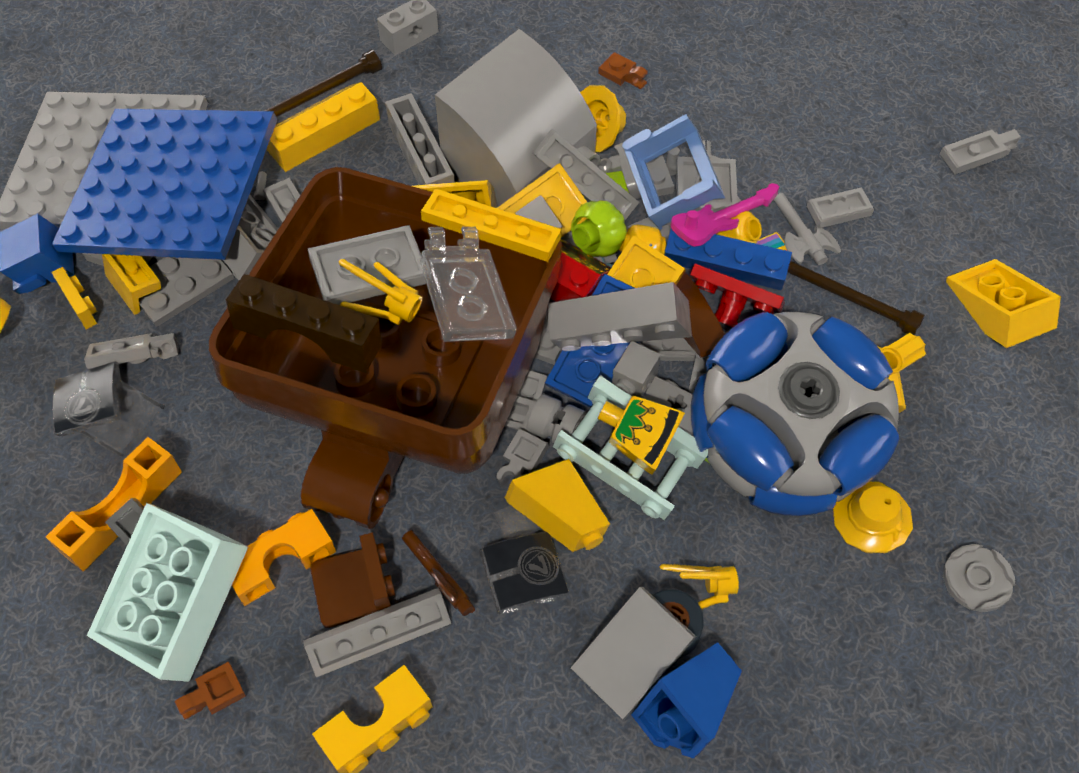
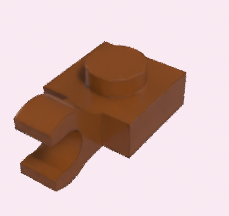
[598,52,648,89]
[175,661,246,720]

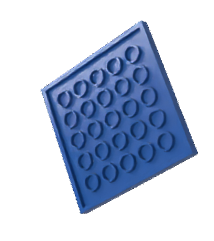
[52,109,277,260]

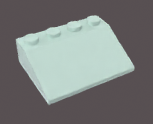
[87,503,248,682]

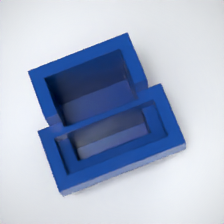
[0,213,74,294]

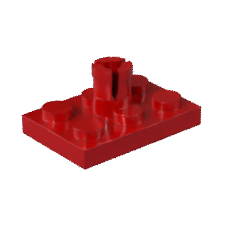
[690,264,785,327]

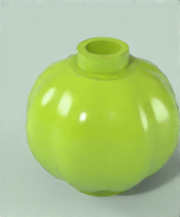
[571,200,627,257]

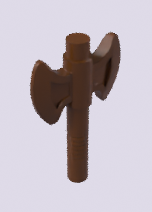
[402,530,475,616]

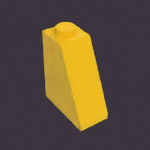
[505,459,610,552]

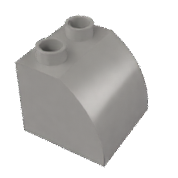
[435,29,600,207]

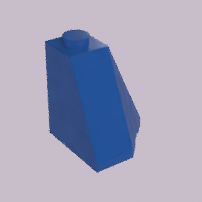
[632,642,742,759]

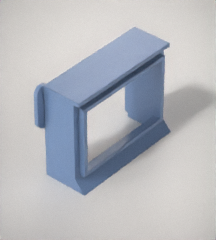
[622,114,725,230]

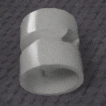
[527,394,586,443]

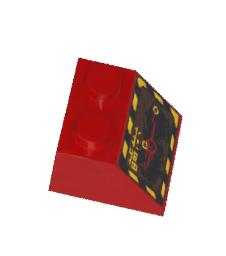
[550,239,611,302]

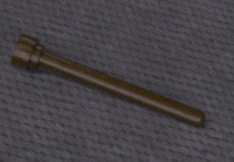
[264,49,382,117]
[788,261,925,335]

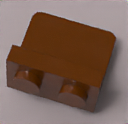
[310,532,395,628]

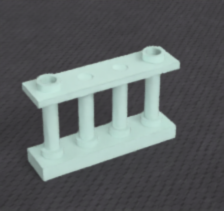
[553,376,708,520]

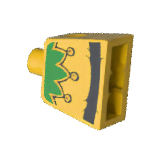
[598,396,685,475]

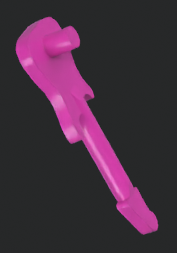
[670,183,779,246]

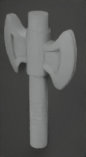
[774,193,841,265]

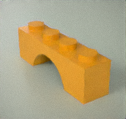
[46,437,182,572]

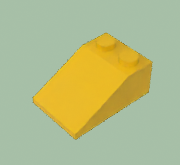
[946,259,1061,348]

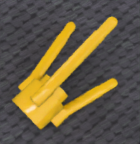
[339,259,423,325]
[660,564,739,609]

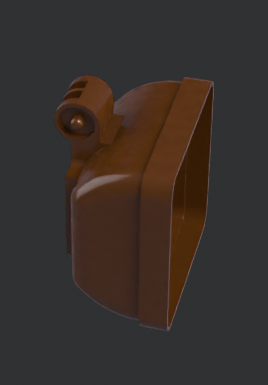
[209,167,562,529]

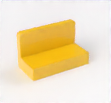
[102,254,161,315]

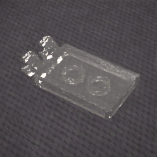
[420,226,517,342]

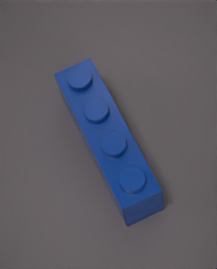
[665,228,792,290]

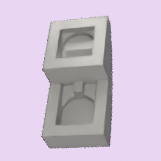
[504,370,548,432]

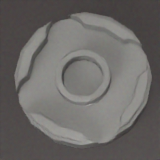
[943,544,1015,612]

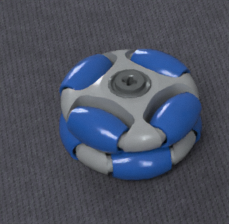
[691,312,899,516]

